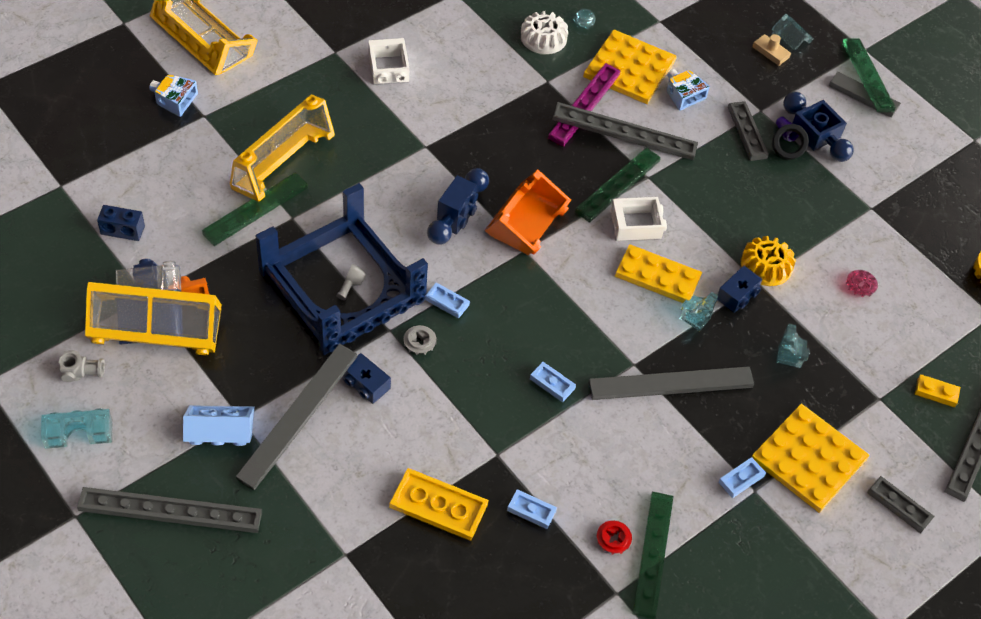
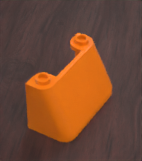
[484,169,571,255]

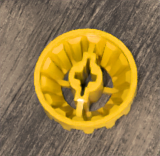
[741,236,796,286]

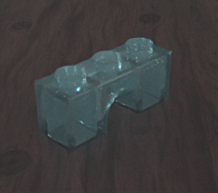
[41,408,112,449]

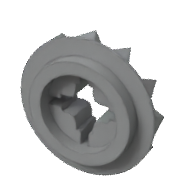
[404,325,436,355]

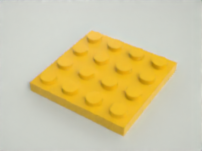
[583,30,676,104]
[752,404,870,513]

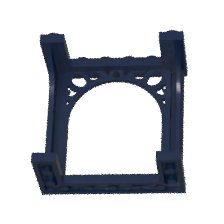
[255,183,428,355]

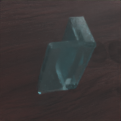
[772,13,814,50]

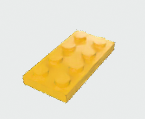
[615,244,702,305]
[389,468,489,541]

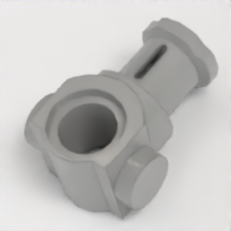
[59,350,105,382]

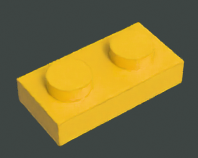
[915,374,961,408]

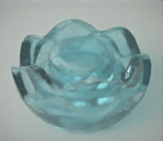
[574,9,595,28]

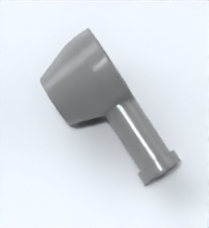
[337,264,366,300]

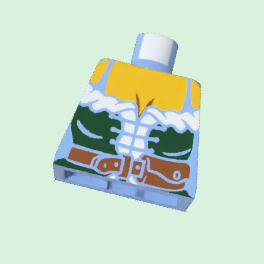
[667,69,710,111]
[149,75,198,117]

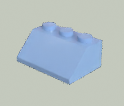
[183,405,254,446]

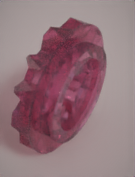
[846,270,878,297]

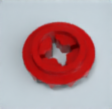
[596,520,632,555]

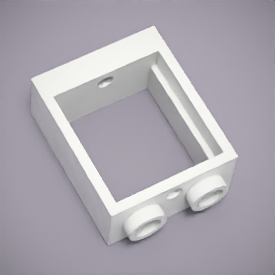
[369,38,410,84]
[610,197,667,241]

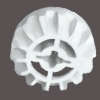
[521,11,568,54]

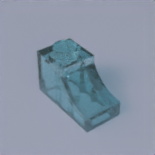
[680,292,718,331]
[777,324,810,368]

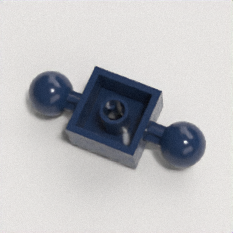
[783,92,854,162]
[427,168,489,245]

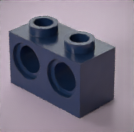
[97,205,145,241]

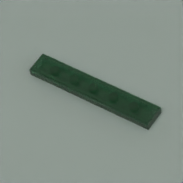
[842,38,896,112]
[575,147,661,223]
[202,172,308,246]
[632,491,674,619]

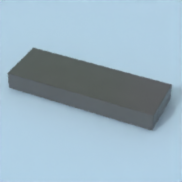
[867,476,935,533]

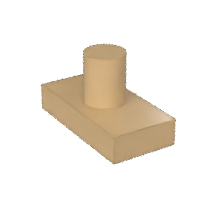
[753,34,791,66]

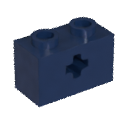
[716,266,762,313]
[343,353,391,404]

